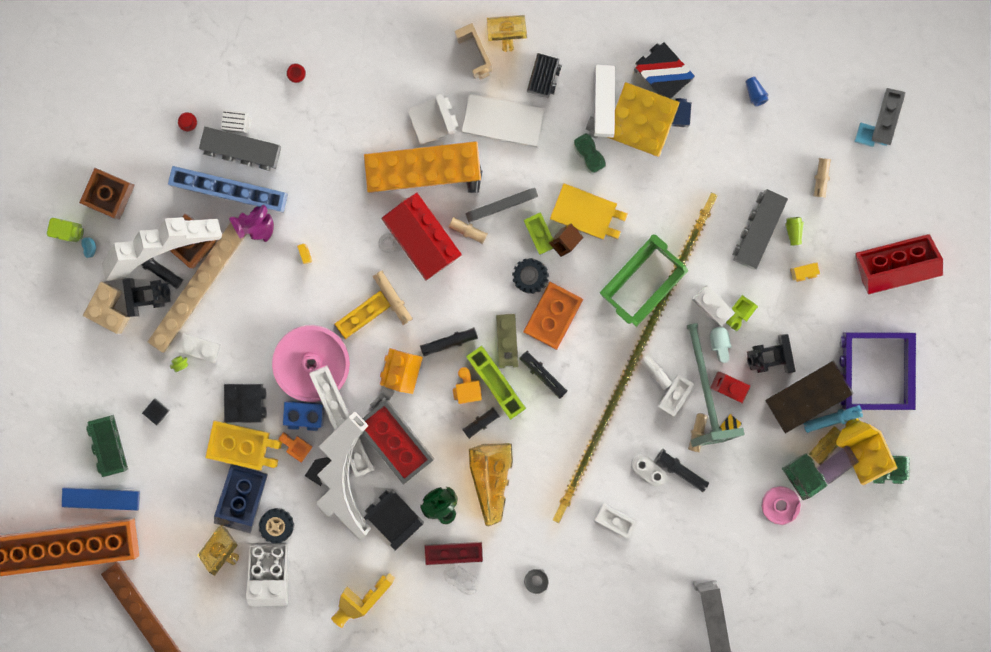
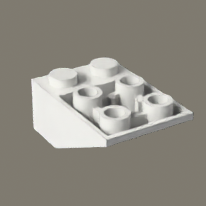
[246,544,289,606]

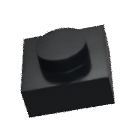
[142,398,170,426]

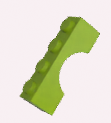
[466,345,526,420]

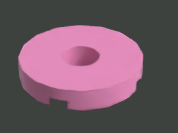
[761,486,801,525]

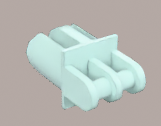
[710,327,732,363]

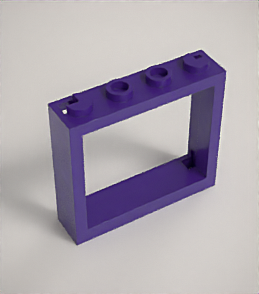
[839,332,916,410]

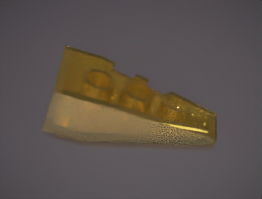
[469,443,513,527]

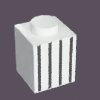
[221,110,251,133]

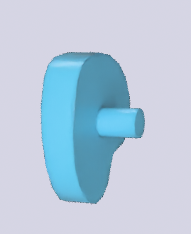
[81,237,96,258]

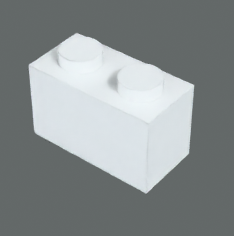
[692,285,735,326]

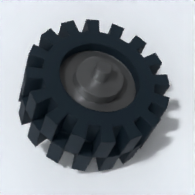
[512,258,549,294]

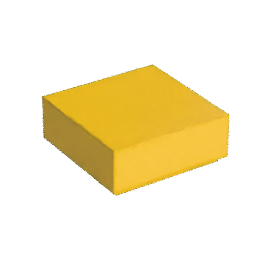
[297,244,312,264]

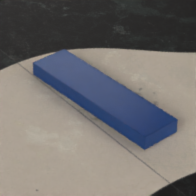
[62,487,140,511]

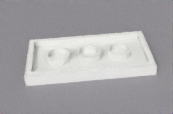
[462,94,544,147]

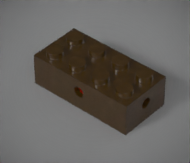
[765,360,854,434]

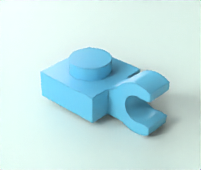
[854,123,887,147]

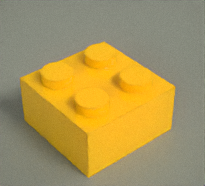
[790,263,820,282]

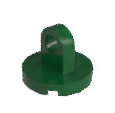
[420,487,458,524]

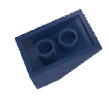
[214,464,268,534]

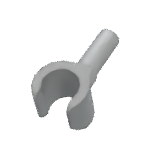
[370,388,395,408]

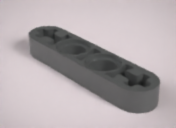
[465,188,538,223]

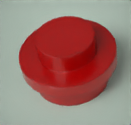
[287,64,306,83]
[178,112,197,132]

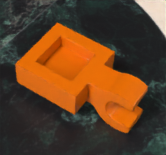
[278,432,313,463]

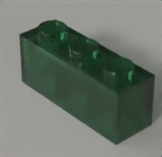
[86,415,129,477]

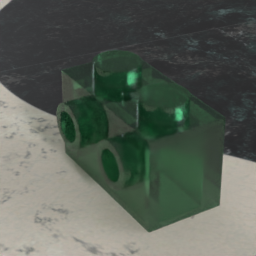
[782,453,828,500]

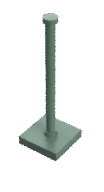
[687,323,745,447]

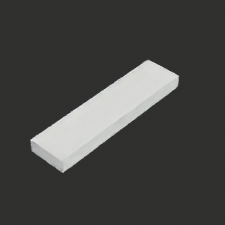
[594,65,615,137]

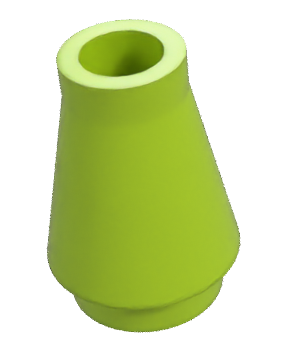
[785,217,804,246]

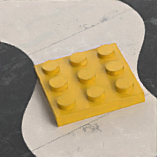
[607,82,680,157]

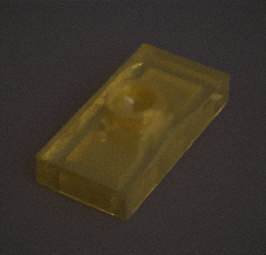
[809,426,841,465]

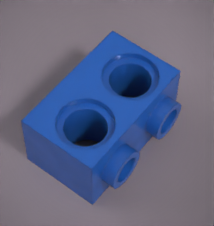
[283,401,324,431]

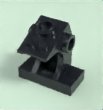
[122,278,171,317]
[747,334,796,373]

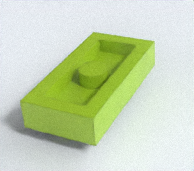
[523,212,553,255]

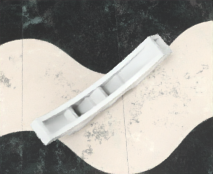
[102,217,222,281]
[316,412,371,540]

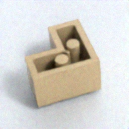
[83,282,130,334]

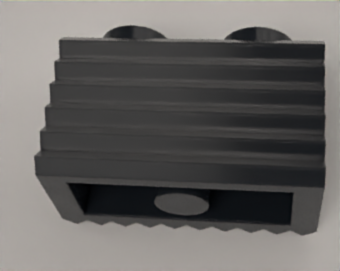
[527,53,562,98]

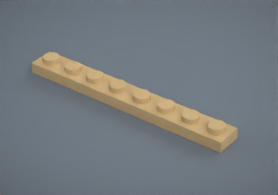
[148,217,247,353]

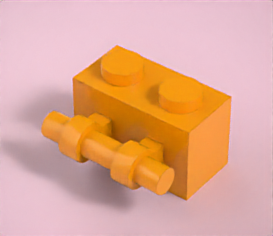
[380,348,423,394]
[453,367,482,404]

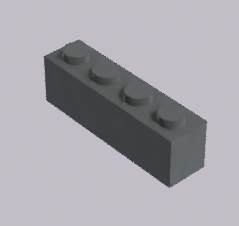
[199,126,281,171]
[732,189,788,269]

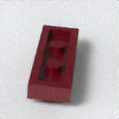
[424,542,483,565]

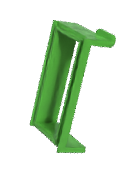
[600,234,688,327]

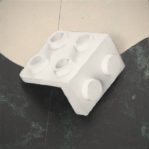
[408,93,458,144]

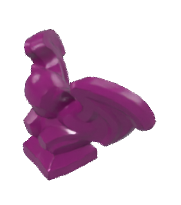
[229,205,274,242]

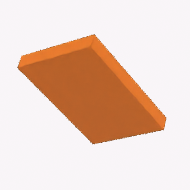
[523,282,583,350]

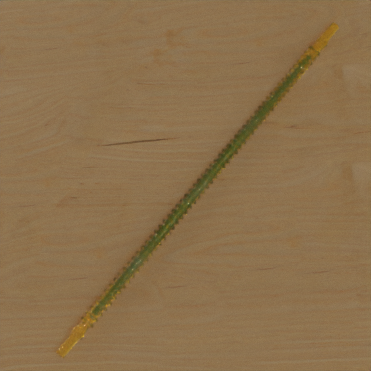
[553,192,718,523]

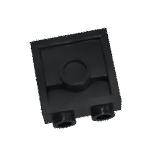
[224,384,267,423]

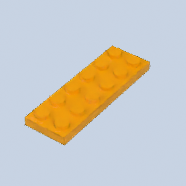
[364,141,481,193]

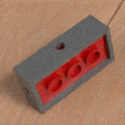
[362,399,435,485]

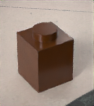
[549,224,584,257]

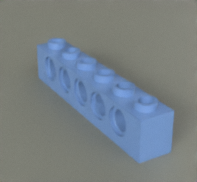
[168,166,288,213]

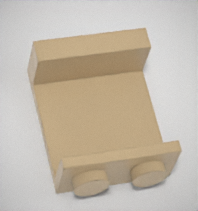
[455,23,492,80]

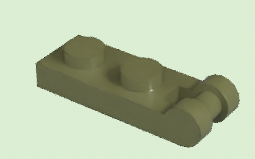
[496,314,518,369]

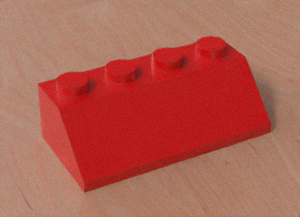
[381,192,462,281]
[855,234,943,295]

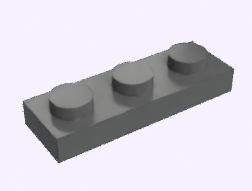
[872,88,906,145]

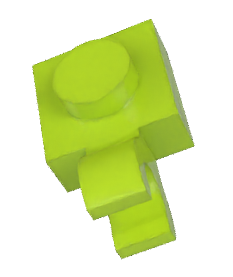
[726,295,758,331]

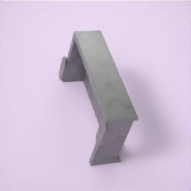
[693,581,731,652]

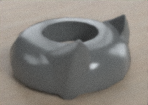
[524,569,549,594]

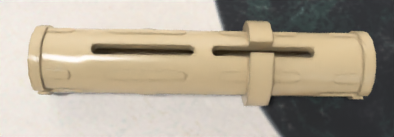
[373,270,413,325]

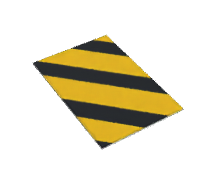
[719,414,742,431]

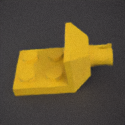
[836,418,897,485]
[331,573,395,628]

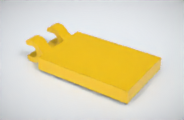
[550,183,628,240]
[205,420,282,471]

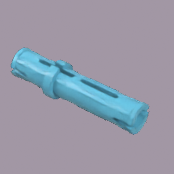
[803,405,863,433]

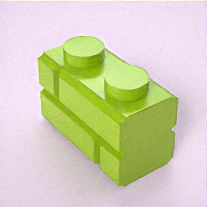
[47,218,84,242]

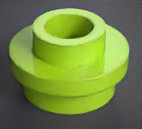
[170,356,188,372]

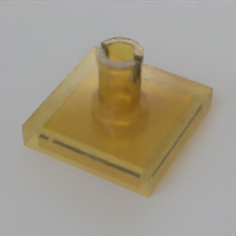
[487,15,527,52]
[198,525,239,576]

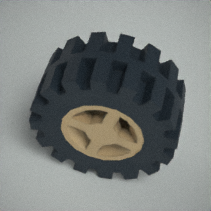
[258,508,294,544]

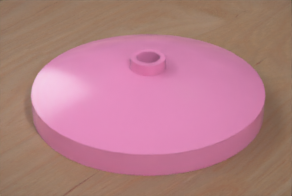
[272,325,350,402]

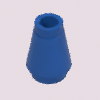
[745,77,769,107]

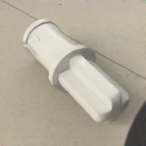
[640,355,673,390]

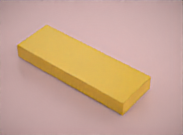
[334,290,391,339]

